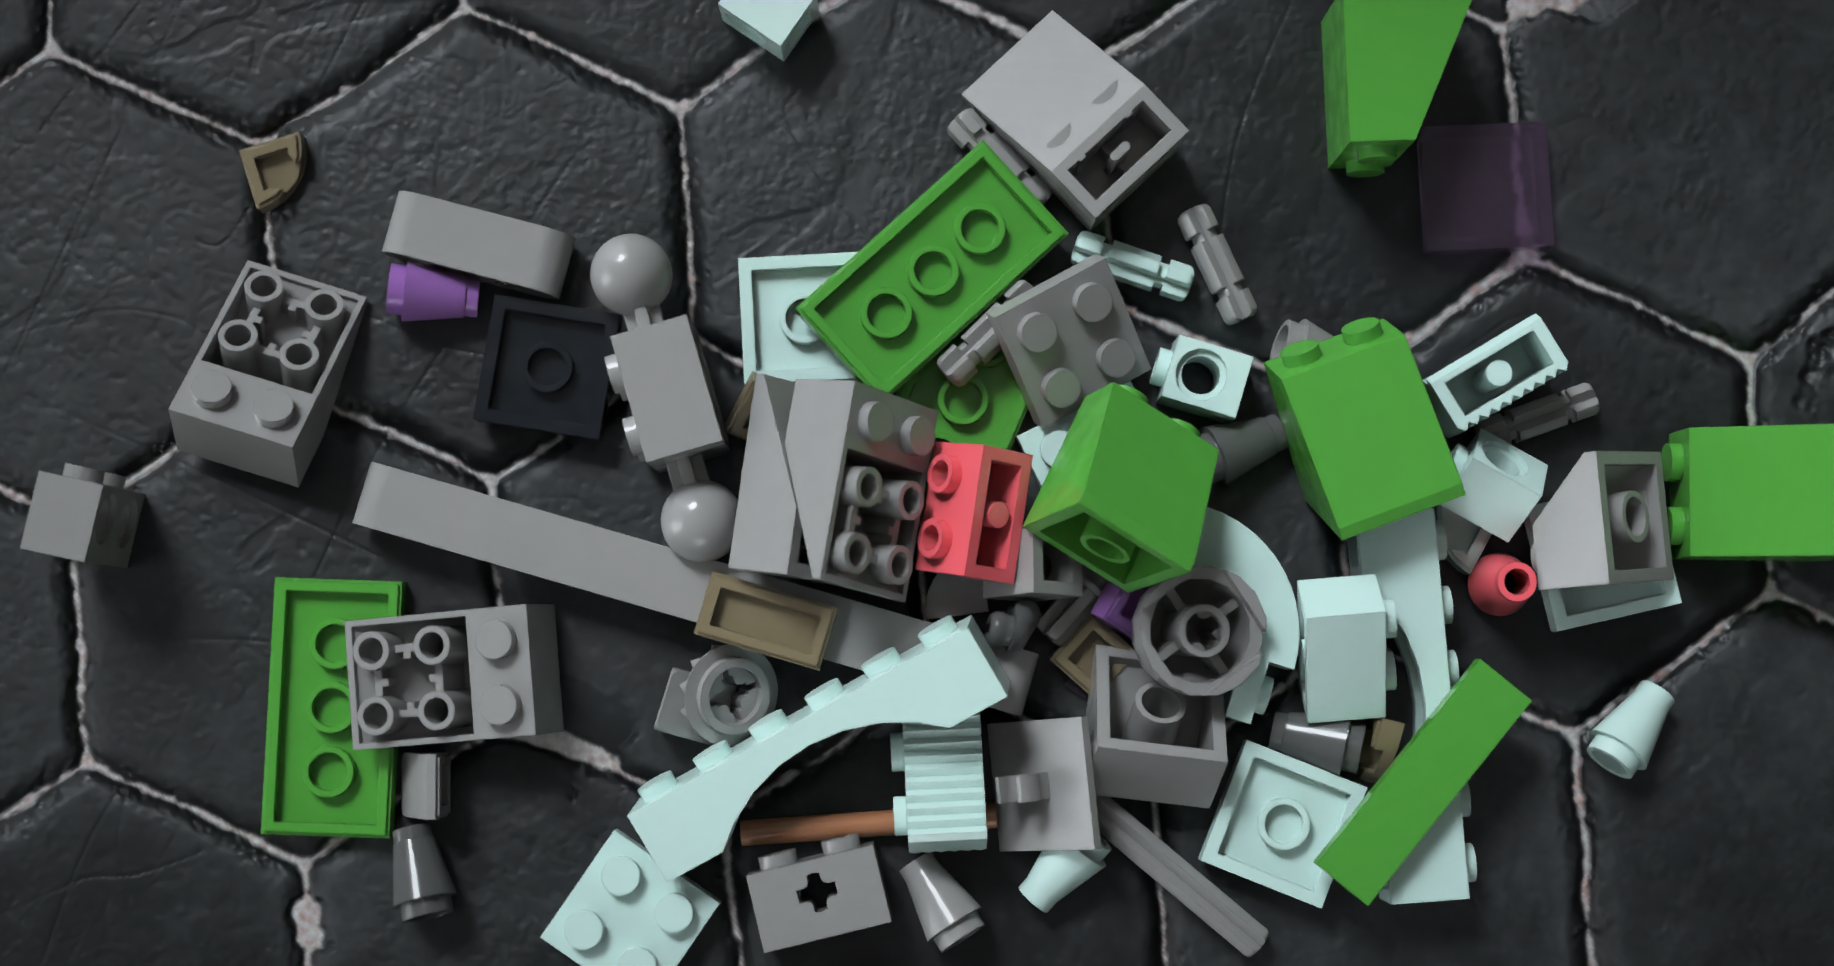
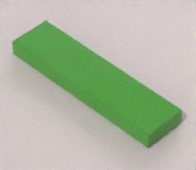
[1313,659,1532,906]

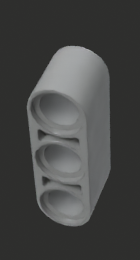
[382,191,576,300]

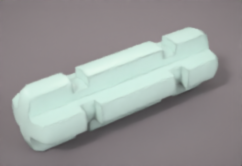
[1071,231,1194,301]

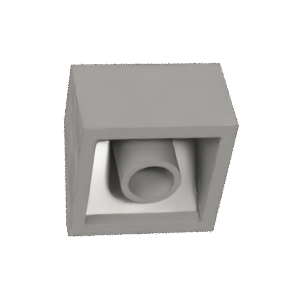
[1085,644,1228,809]

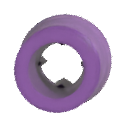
[386,259,481,322]

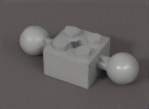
[590,233,738,562]

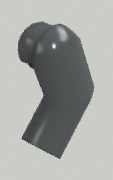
[985,599,1041,652]

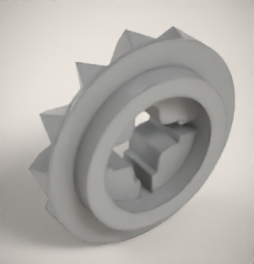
[679,644,778,746]

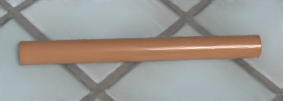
[740,802,997,846]

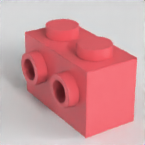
[915,442,1033,584]

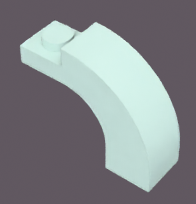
[1193,507,1300,724]

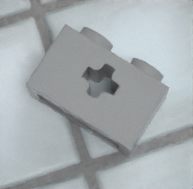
[746,833,892,953]

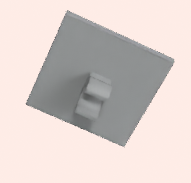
[987,716,1101,852]

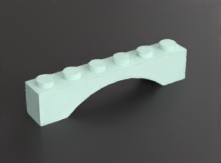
[1347,508,1477,905]
[627,615,1010,882]

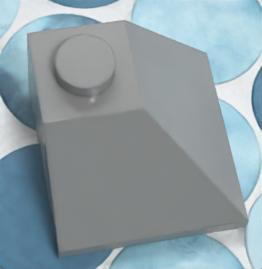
[1530,451,1674,590]

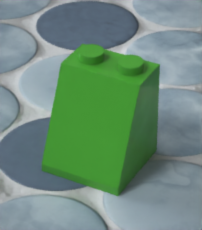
[1321,0,1472,177]
[1263,317,1466,540]
[1022,382,1219,593]
[1661,424,1834,561]

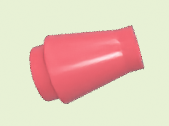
[1467,553,1537,616]

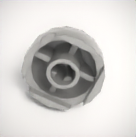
[1132,566,1266,696]

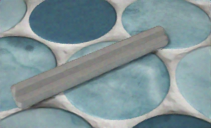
[1096,795,1269,957]

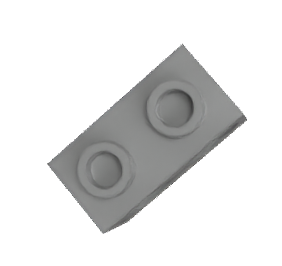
[20,463,145,568]

